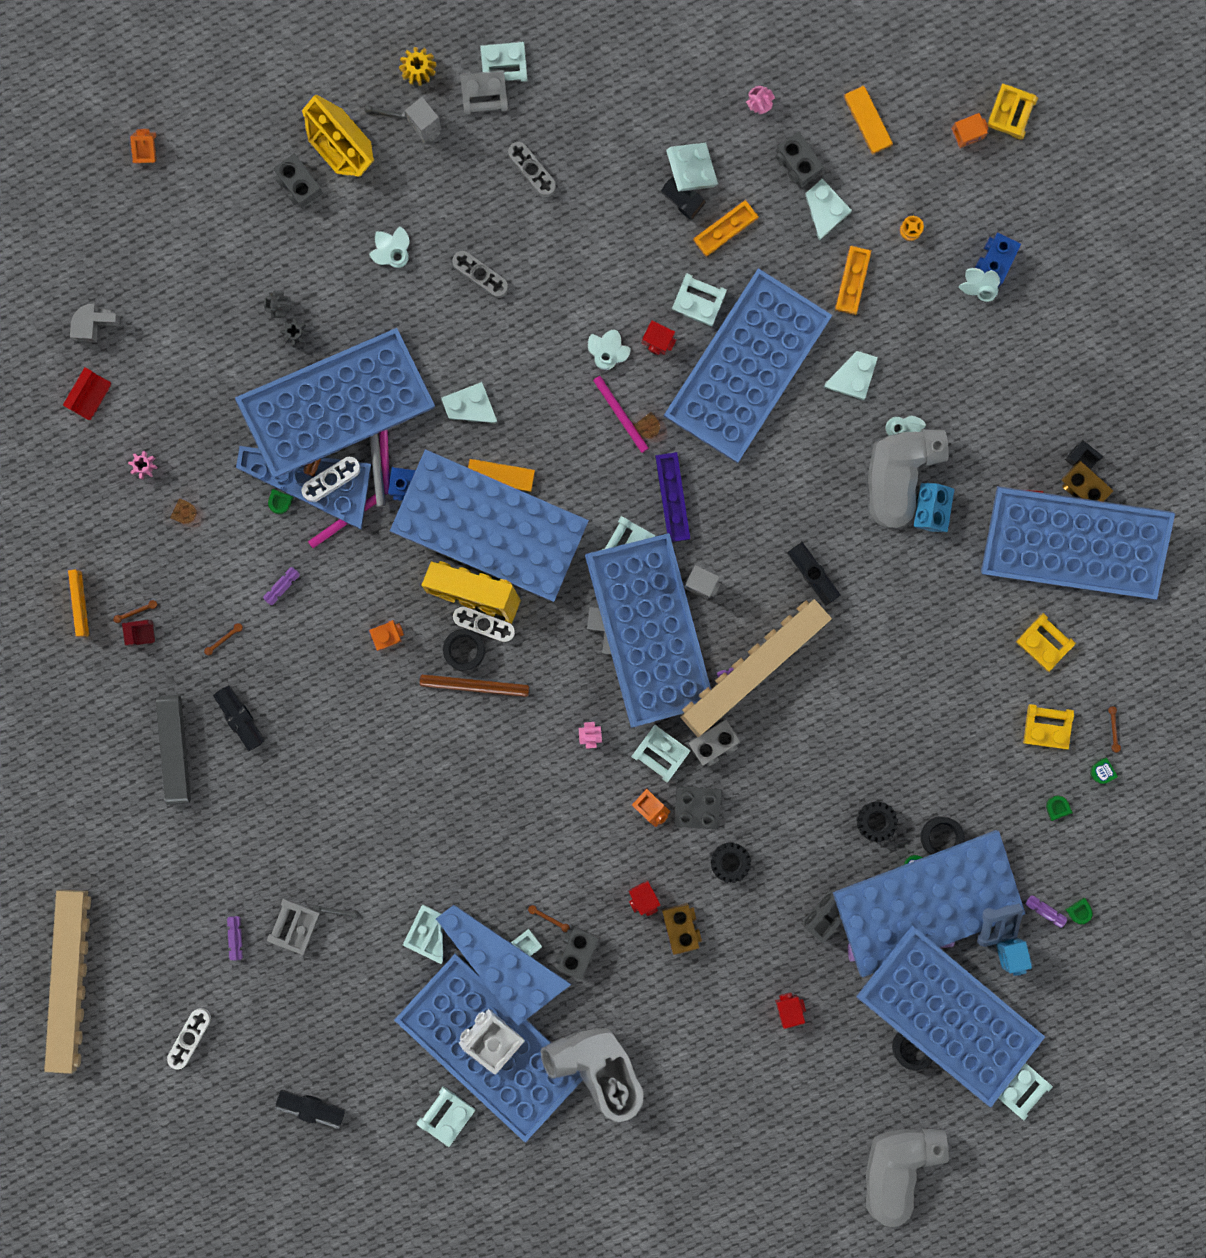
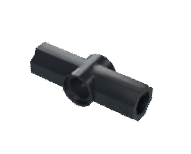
[787,542,841,606]
[213,685,265,751]
[275,1089,346,1129]

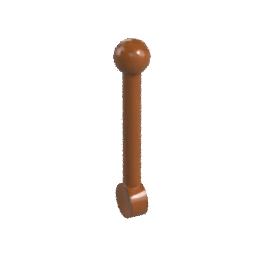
[113,600,158,623]
[204,623,243,656]
[1108,706,1121,752]
[528,905,570,932]

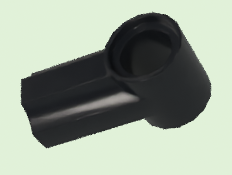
[660,177,706,220]

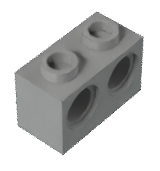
[405,97,442,143]
[684,565,721,600]
[688,719,740,767]

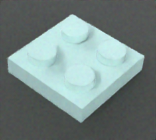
[666,143,718,192]

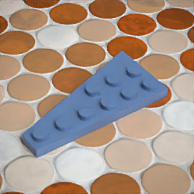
[236,446,372,530]
[436,905,571,1026]

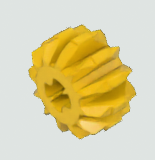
[399,47,437,86]

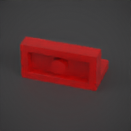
[63,367,112,421]

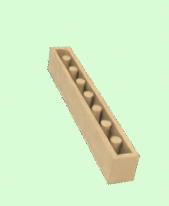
[680,599,832,737]
[45,890,91,1073]

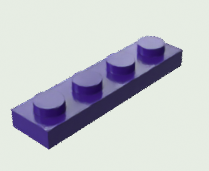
[655,452,690,542]

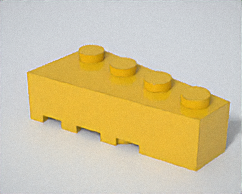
[422,561,521,624]

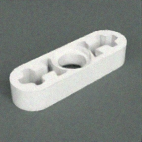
[302,457,360,502]
[453,607,515,642]
[167,1008,211,1069]

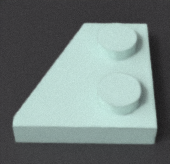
[805,179,852,240]
[824,351,878,400]
[441,382,497,424]
[403,904,443,964]

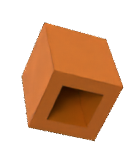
[952,113,988,148]

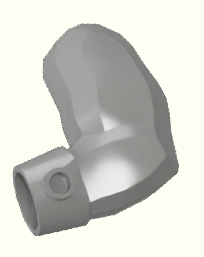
[868,429,949,528]
[541,1028,644,1122]
[866,1129,949,1227]

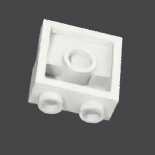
[459,1009,525,1075]

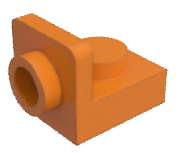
[130,129,156,163]
[369,620,404,651]
[632,789,671,827]

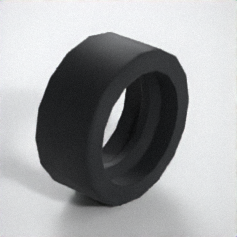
[443,629,485,671]
[921,816,965,855]
[892,1032,933,1071]

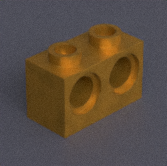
[1061,460,1113,502]
[662,903,702,955]

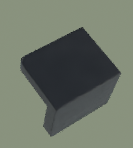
[1065,440,1103,470]

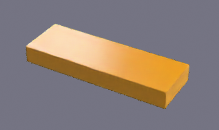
[844,85,893,155]
[693,200,759,257]
[835,246,872,315]
[468,459,535,492]
[68,569,89,637]

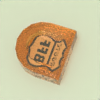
[634,412,660,439]
[170,498,197,524]

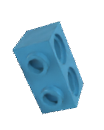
[914,483,954,532]
[996,938,1032,976]

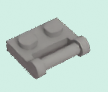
[460,70,508,115]
[267,898,320,955]

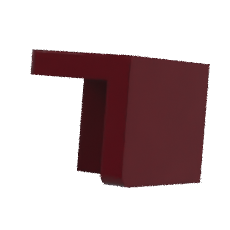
[122,620,155,646]

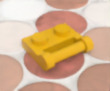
[987,83,1038,140]
[1016,613,1076,672]
[1023,704,1074,750]

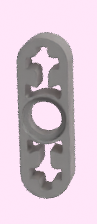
[508,142,556,197]
[452,251,508,298]

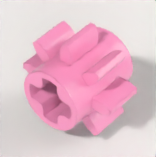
[746,86,775,114]
[128,451,158,480]
[579,722,602,749]

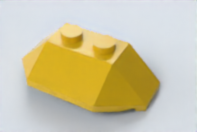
[302,95,374,177]

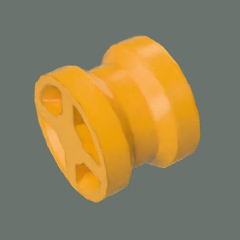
[900,216,924,241]

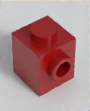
[641,320,677,356]
[628,880,660,917]
[775,992,806,1029]

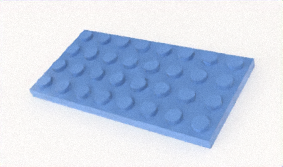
[664,268,832,464]
[235,328,435,479]
[390,449,589,602]
[981,486,1175,599]
[585,533,711,727]
[833,830,1025,977]
[856,926,1045,1108]
[394,953,582,1143]

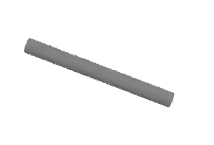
[370,433,386,507]

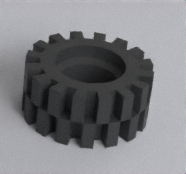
[856,802,898,842]
[710,842,751,883]

